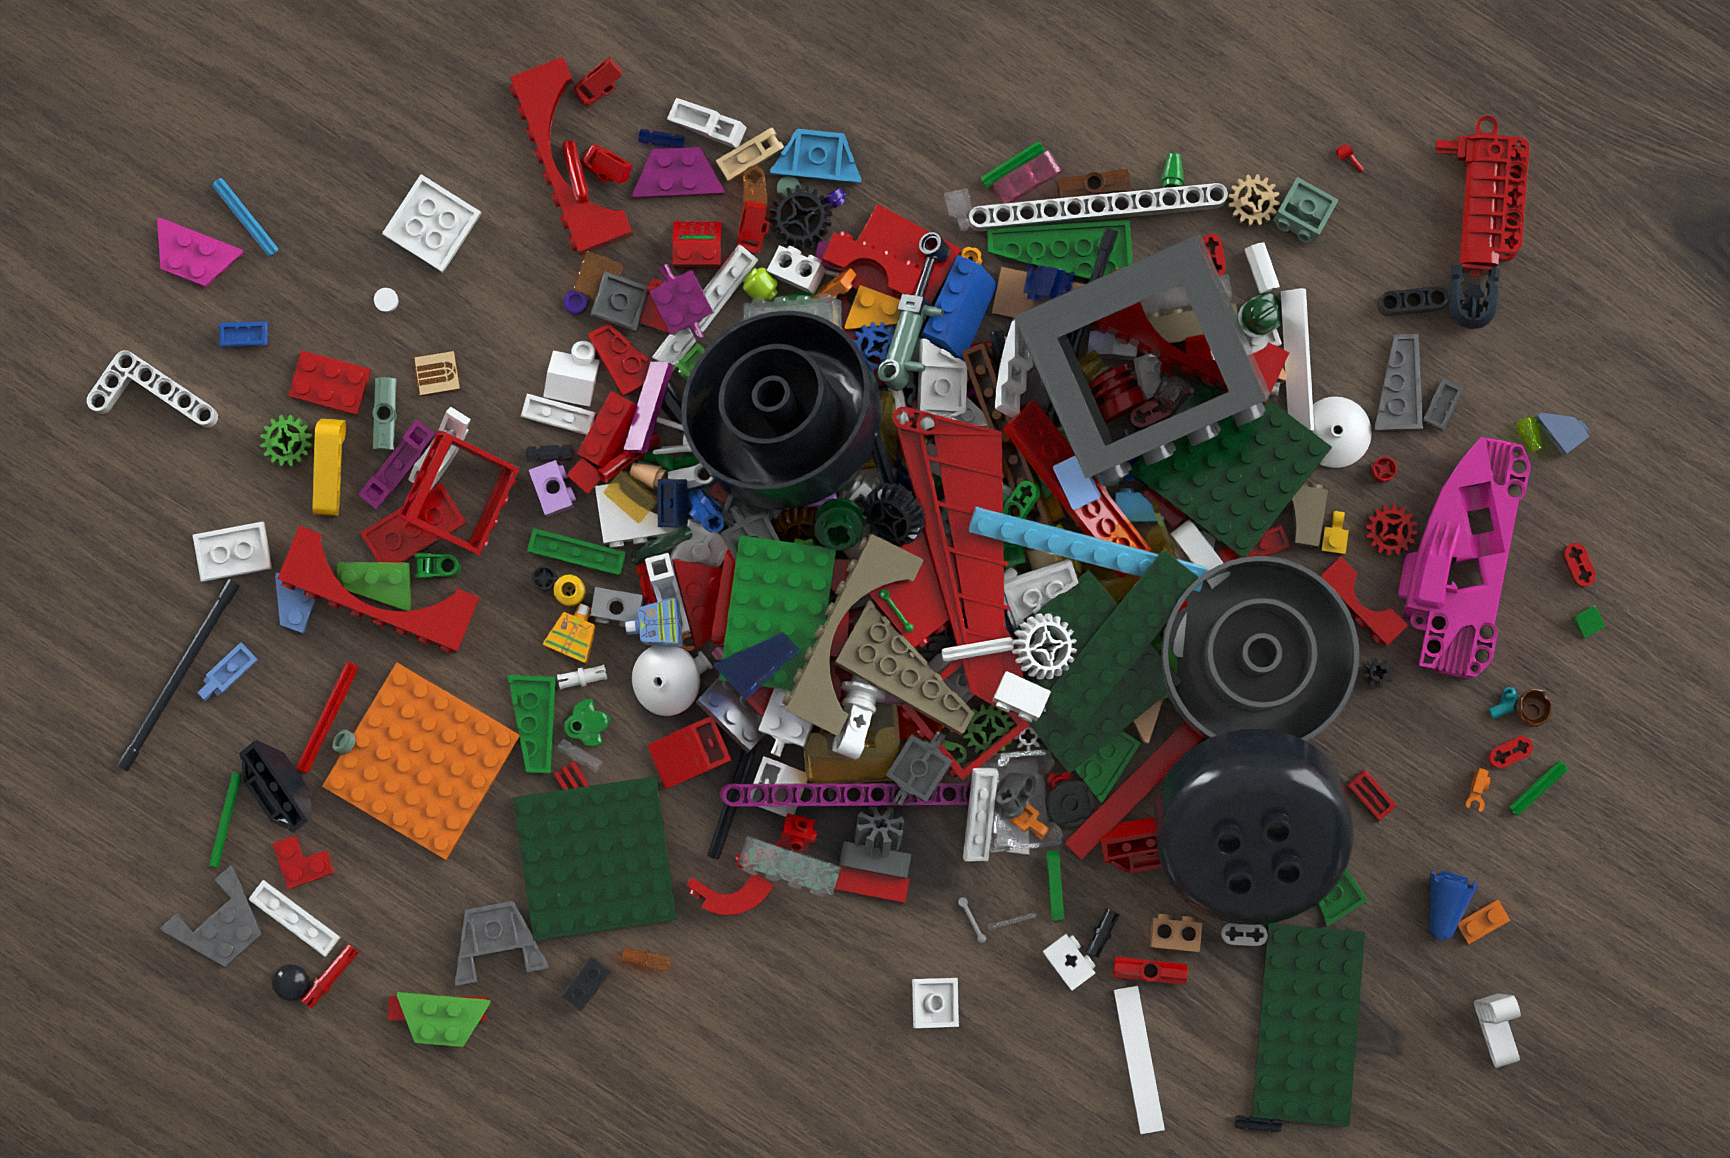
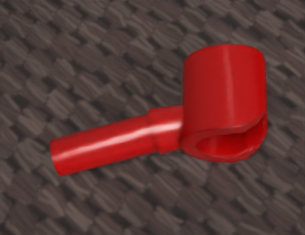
[1336,145,1364,173]

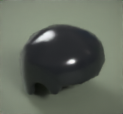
[271,964,310,1001]

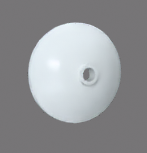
[1312,397,1372,468]
[632,646,700,716]

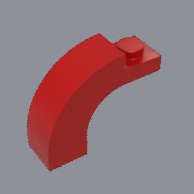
[687,872,774,915]

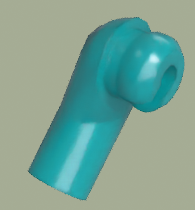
[1489,687,1518,720]

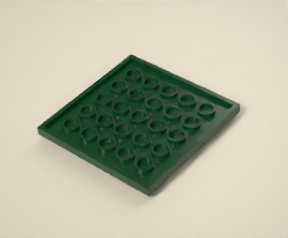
[1129,381,1332,558]
[1018,569,1182,773]
[513,776,677,941]

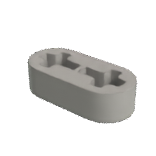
[1221,923,1268,946]

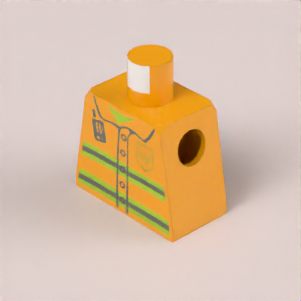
[543,603,596,664]

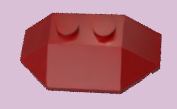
[1101,817,1162,873]

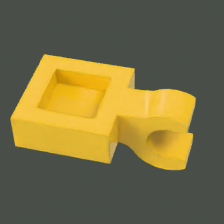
[1321,511,1349,554]

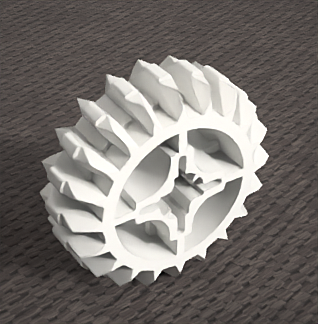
[1012,614,1077,679]

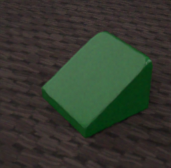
[1572,605,1605,639]

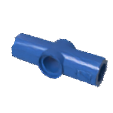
[687,487,724,533]

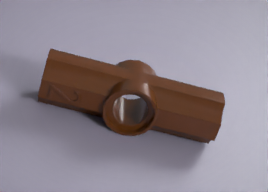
[1057,169,1131,198]

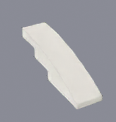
[995,320,1033,418]

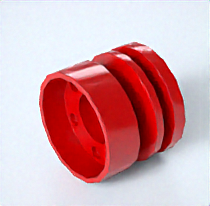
[1089,364,1148,423]

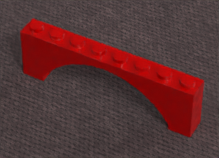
[509,57,633,256]
[1090,268,1290,405]
[277,525,480,654]

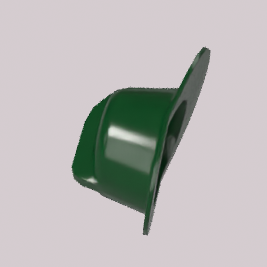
[1238,293,1282,338]

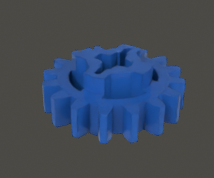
[853,322,893,372]

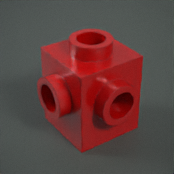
[778,813,817,853]

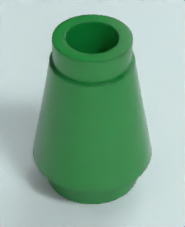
[1161,153,1184,188]

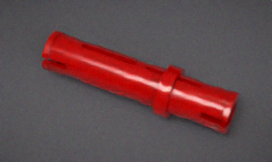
[597,431,661,483]
[300,943,359,1009]

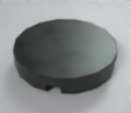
[1046,779,1094,827]

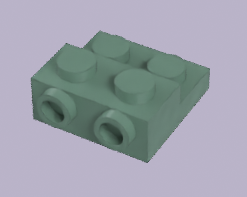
[1273,177,1338,244]

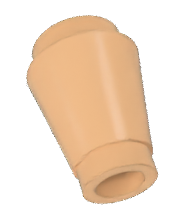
[630,463,667,489]

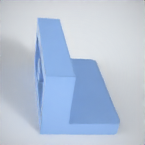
[1053,456,1101,510]

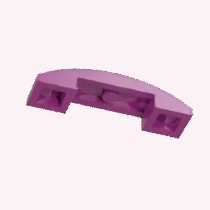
[358,419,436,509]

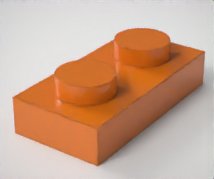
[811,268,856,305]
[1458,899,1511,944]

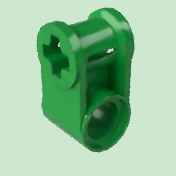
[415,553,462,579]

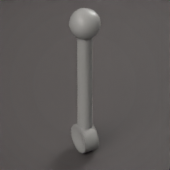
[958,897,986,944]

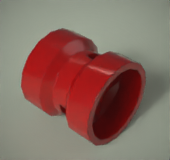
[1370,457,1397,483]

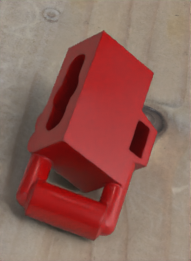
[574,57,622,106]
[581,144,633,184]
[737,201,770,254]

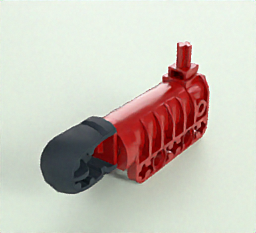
[1435,115,1529,329]

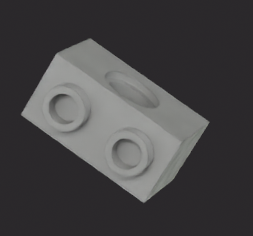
[590,587,644,628]

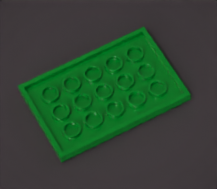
[719,535,836,690]

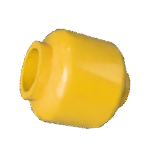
[554,574,586,607]

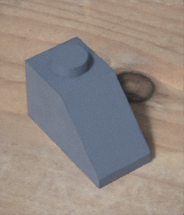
[1534,413,1590,456]

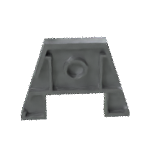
[160,865,263,967]
[455,901,549,986]

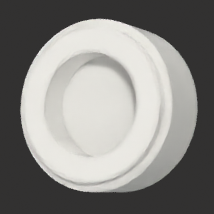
[374,288,399,313]
[571,341,595,366]

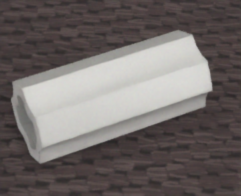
[1244,242,1280,294]

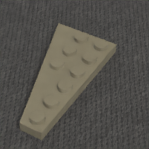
[834,600,974,735]

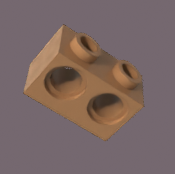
[1150,914,1202,952]

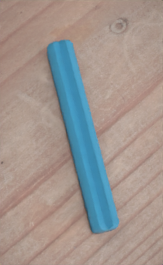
[212,178,278,257]

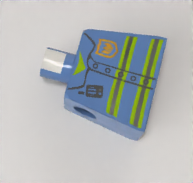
[626,598,683,647]

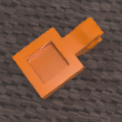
[1465,768,1491,812]
[1005,803,1049,840]

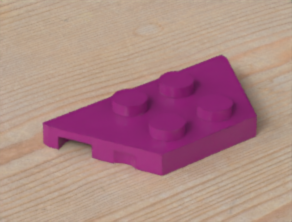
[632,147,724,199]

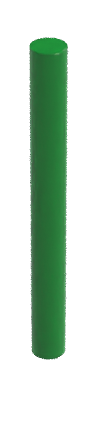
[209,772,242,868]

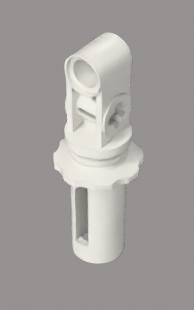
[832,675,886,760]

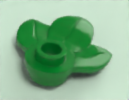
[564,699,611,747]

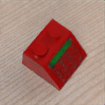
[673,221,722,269]

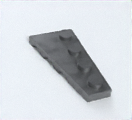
[1374,334,1423,431]

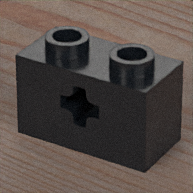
[562,957,612,1011]

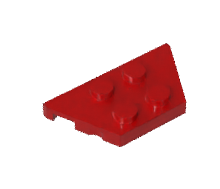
[672,558,723,648]

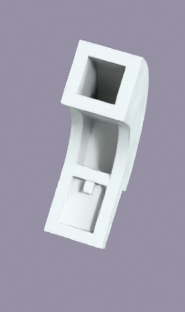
[408,407,471,491]
[645,553,691,634]

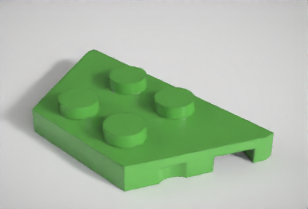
[397,992,491,1047]

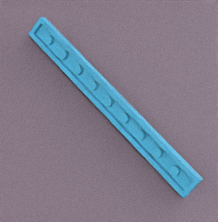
[968,507,1207,592]

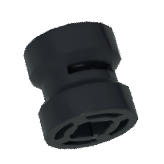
[532,566,558,592]

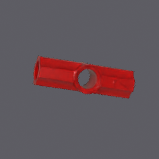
[1113,956,1188,985]

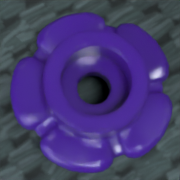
[825,188,847,208]

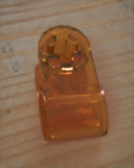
[743,166,768,212]

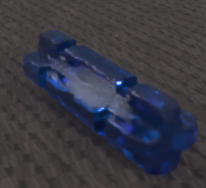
[638,129,685,148]

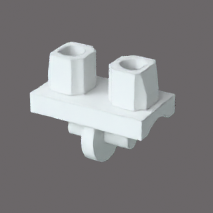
[1130,354,1167,399]

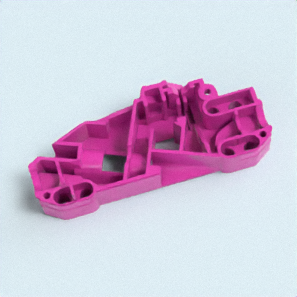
[1398,437,1531,679]

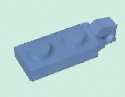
[197,642,258,701]

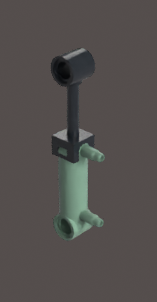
[877,232,950,391]

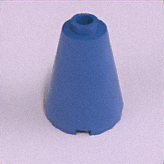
[1429,871,1478,940]

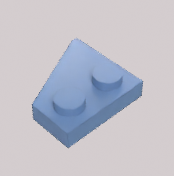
[275,572,317,633]

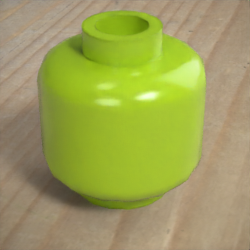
[742,267,778,303]

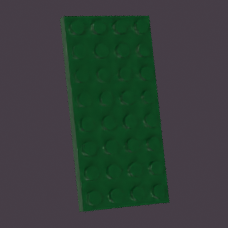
[1252,923,1365,1126]

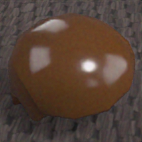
[1515,688,1552,727]

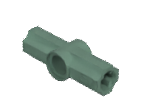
[373,377,397,451]

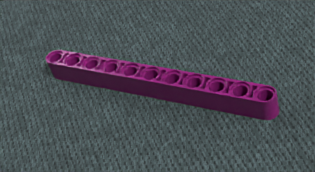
[720,782,971,806]

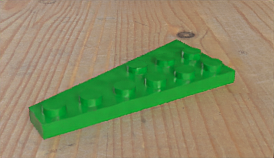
[987,220,1132,280]
[1075,731,1141,803]

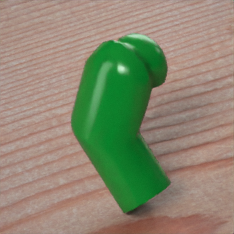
[644,448,676,472]

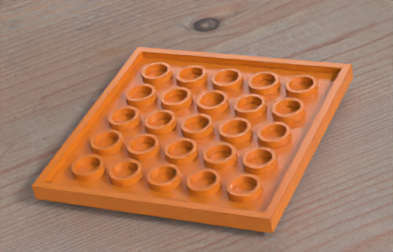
[322,662,520,860]

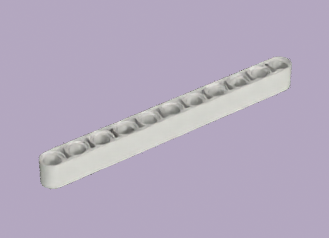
[969,183,1228,232]

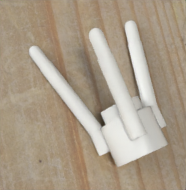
[653,417,692,454]

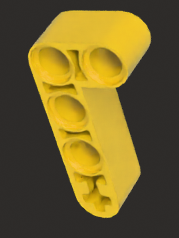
[313,419,346,516]

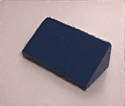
[658,479,687,528]

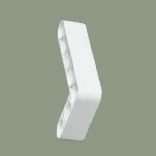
[87,351,218,428]
[1474,994,1521,1068]

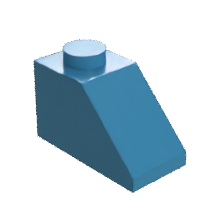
[1114,488,1164,524]

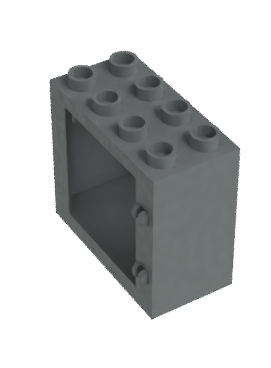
[1014,234,1270,485]

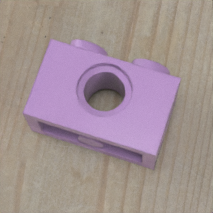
[529,460,576,517]

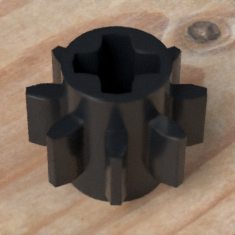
[1363,658,1393,688]

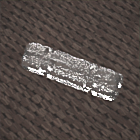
[557,739,602,772]

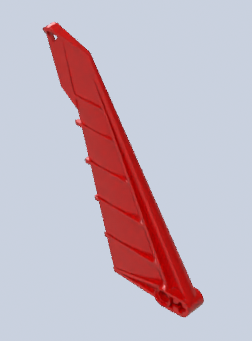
[893,407,1023,717]

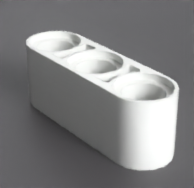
[1169,519,1231,589]

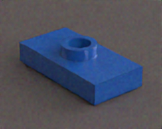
[219,321,268,348]

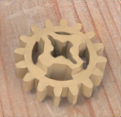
[1228,174,1280,227]

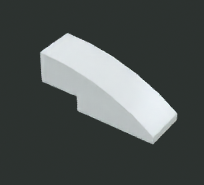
[667,98,747,149]

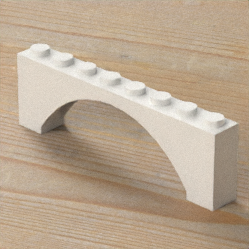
[595,483,786,548]

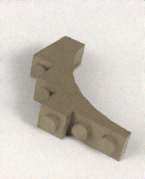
[1290,483,1328,549]

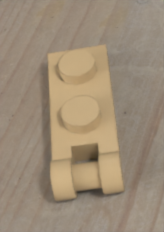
[716,128,785,182]

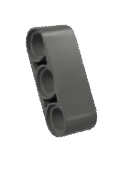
[839,841,912,878]

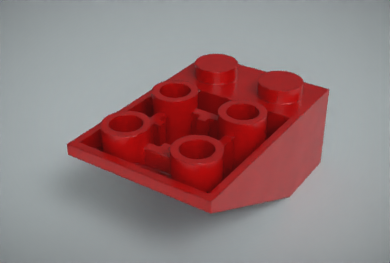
[647,717,732,789]

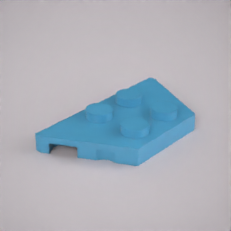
[770,129,861,184]

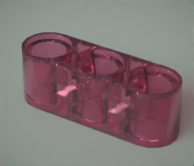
[992,150,1063,204]

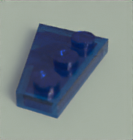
[713,632,800,700]

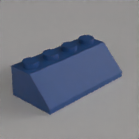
[919,255,998,361]

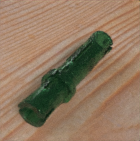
[630,525,692,566]

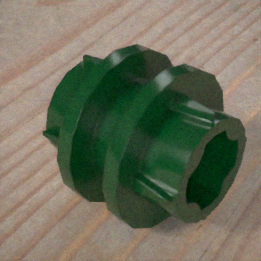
[814,498,864,551]

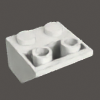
[750,756,809,817]

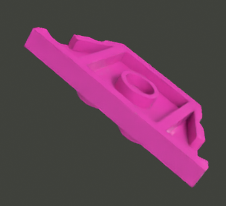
[157,217,244,287]

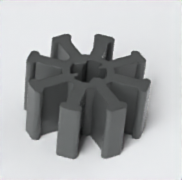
[854,805,904,858]

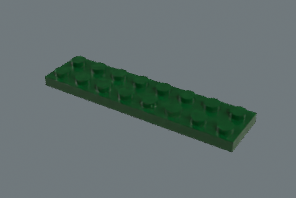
[1046,549,1199,731]

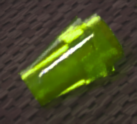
[1515,415,1543,452]

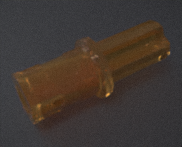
[622,947,671,971]

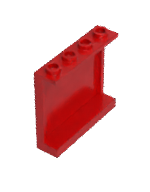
[839,204,961,305]
[867,528,965,650]

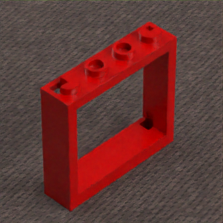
[398,430,519,555]
[900,659,1030,780]

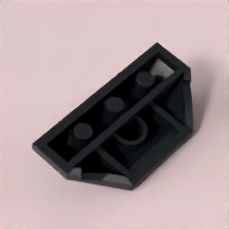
[239,740,311,833]

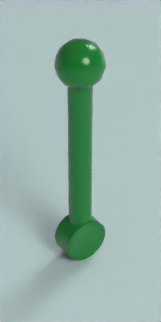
[879,589,914,633]

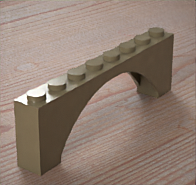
[782,534,924,736]

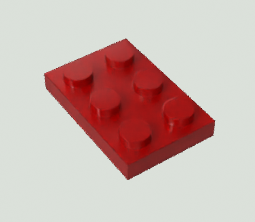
[288,350,371,415]

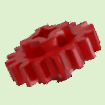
[1364,504,1418,557]

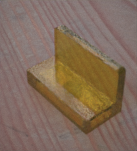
[604,470,658,523]

